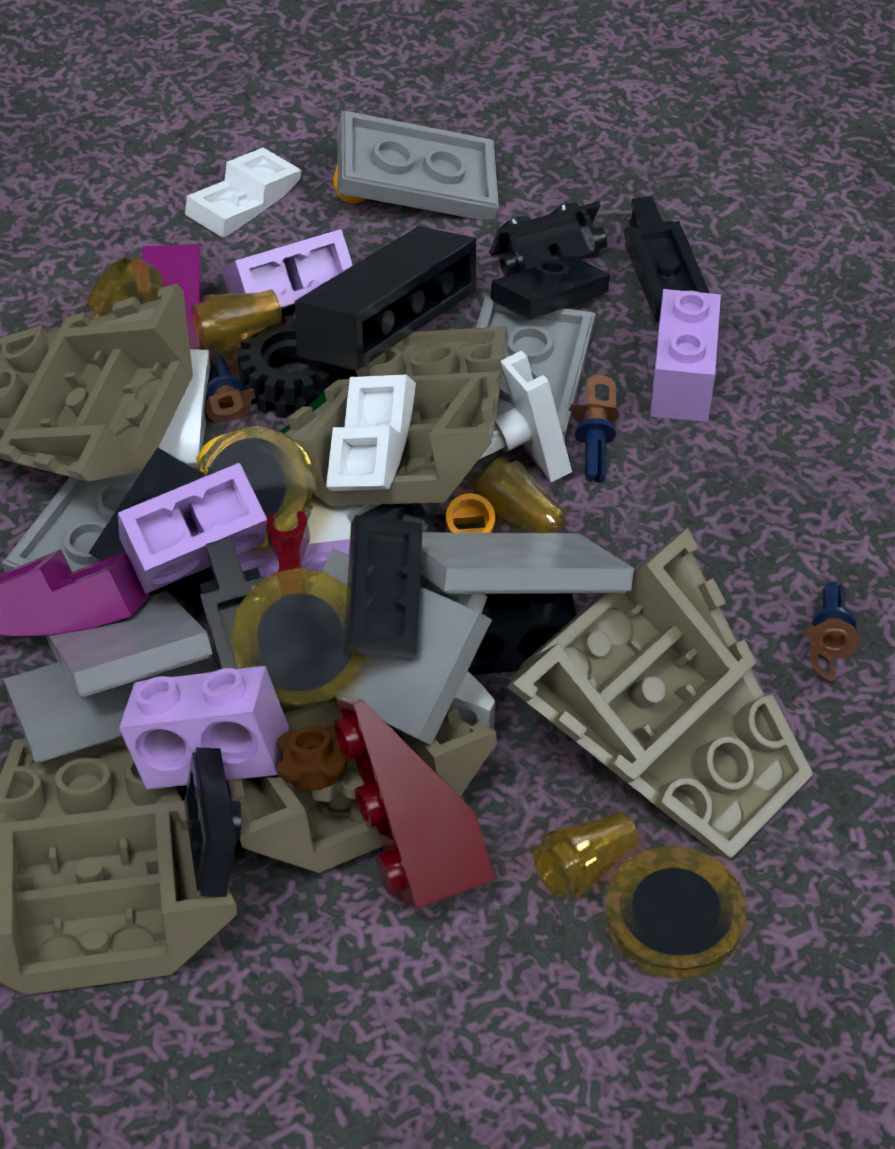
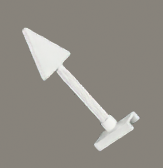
[248,351,572,551]

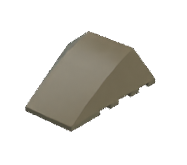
[0,283,193,482]
[260,326,509,506]
[507,528,813,859]
[215,660,497,873]
[0,737,237,995]

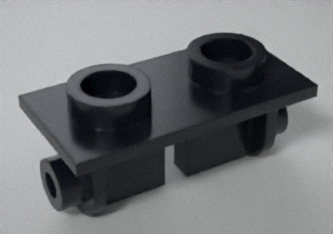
[489,201,607,275]

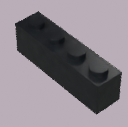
[293,226,476,371]

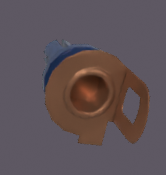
[205,355,255,423]
[568,375,619,483]
[801,582,860,681]

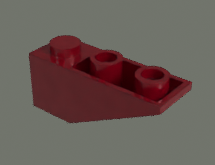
[334,696,496,909]

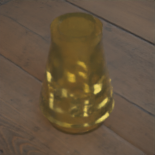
[191,289,282,352]
[474,457,567,533]
[533,811,639,897]

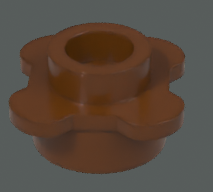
[277,726,348,791]

